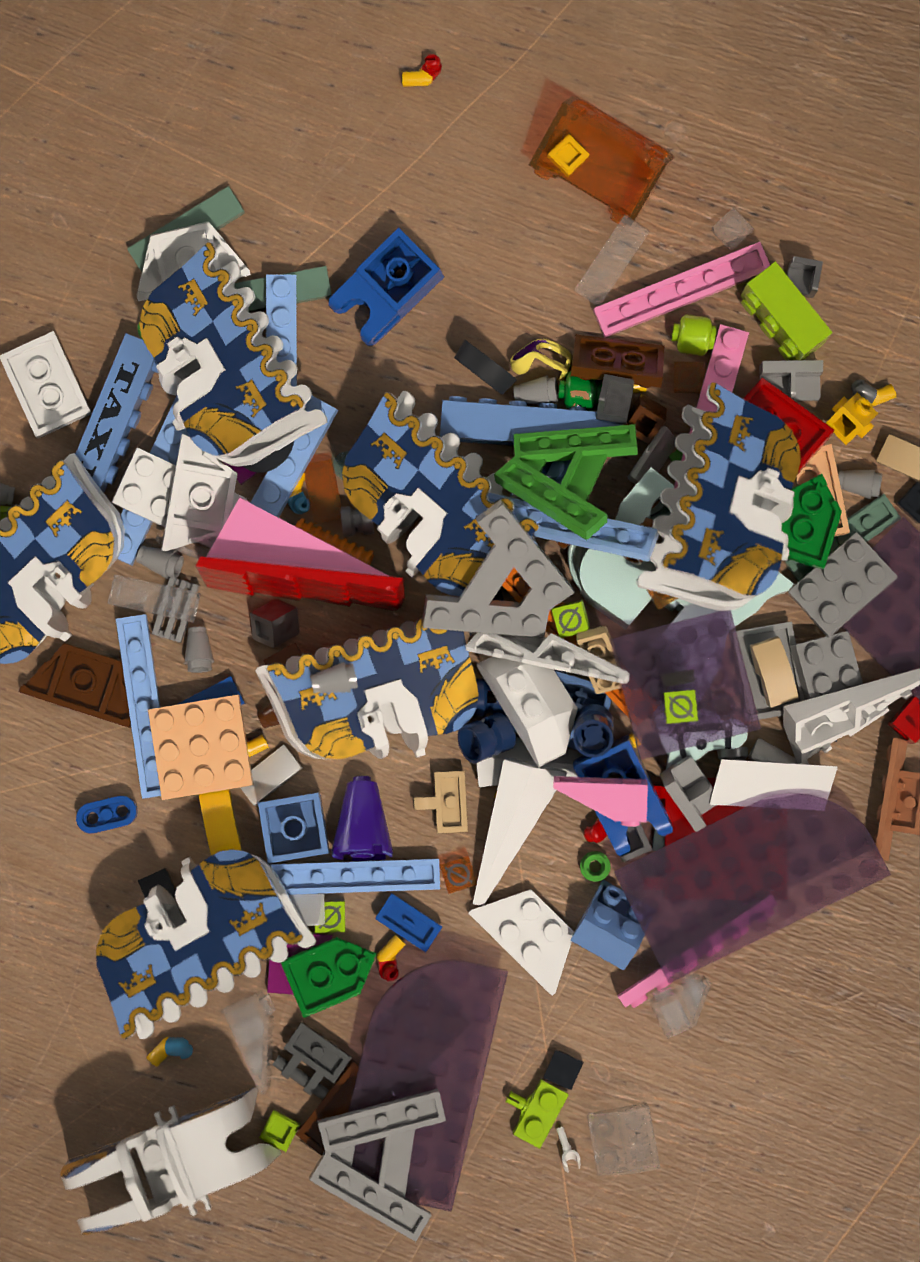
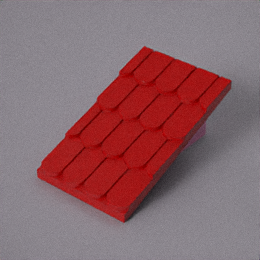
[195,497,405,611]

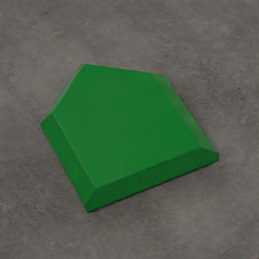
[781,474,842,569]
[281,937,377,1018]

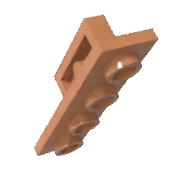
[872,738,920,861]

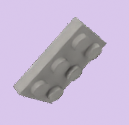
[788,532,898,638]
[731,621,805,722]

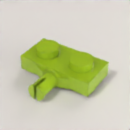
[505,1079,569,1149]

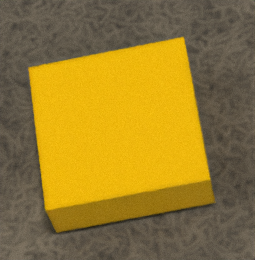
[547,134,590,177]

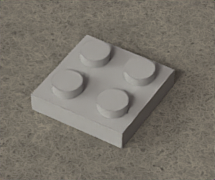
[790,631,863,700]

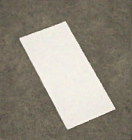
[709,759,838,811]

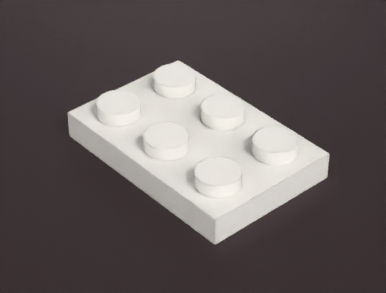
[0,331,92,439]

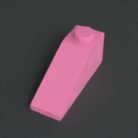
[553,776,648,827]

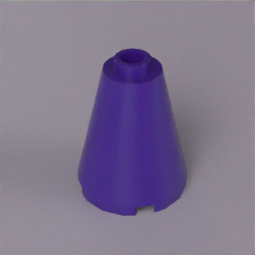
[332,776,393,862]

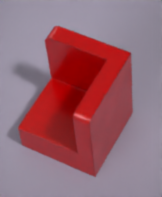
[887,696,920,744]

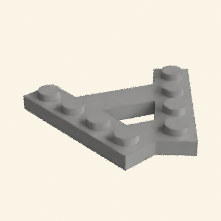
[421,500,574,638]
[309,1089,446,1242]

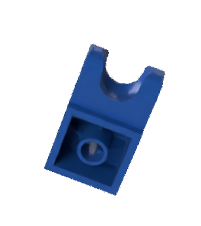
[328,228,444,346]
[573,734,673,857]

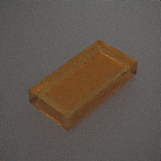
[304,459,342,524]

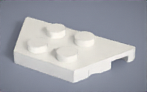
[137,222,251,301]
[161,434,237,551]
[468,889,574,996]

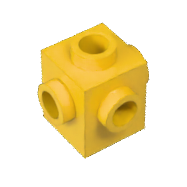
[826,392,879,445]

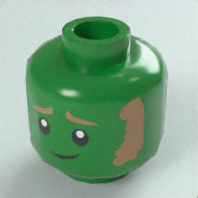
[558,371,602,411]

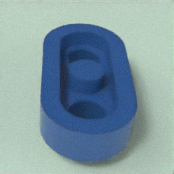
[76,796,138,833]

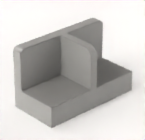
[759,360,823,401]
[659,755,716,832]

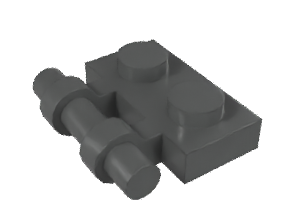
[272,1022,352,1100]

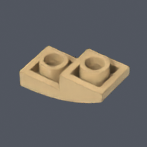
[876,434,920,482]
[576,625,626,694]
[750,636,799,708]

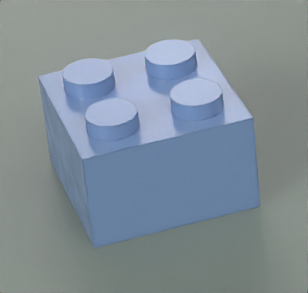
[258,792,330,864]

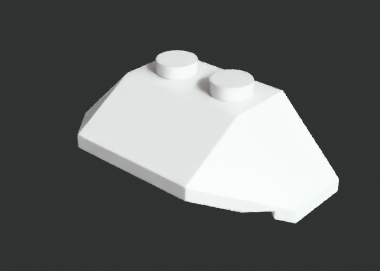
[477,656,578,768]

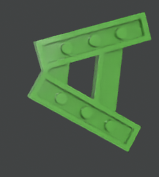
[494,424,638,540]

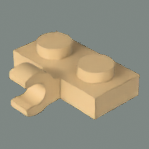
[413,771,468,833]

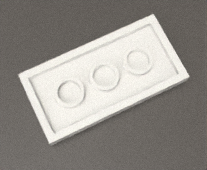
[111,448,247,549]

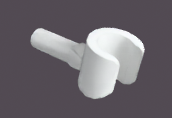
[556,1127,581,1173]

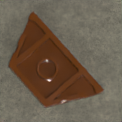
[18,643,131,728]

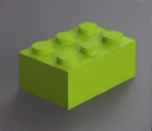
[741,261,833,361]

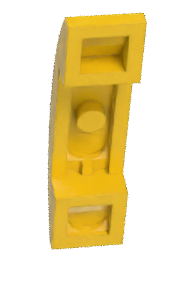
[198,789,242,856]

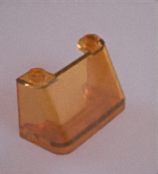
[528,96,674,227]

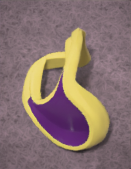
[510,339,572,381]

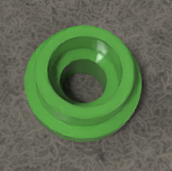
[580,851,611,882]

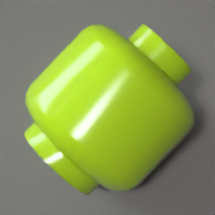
[671,314,716,356]

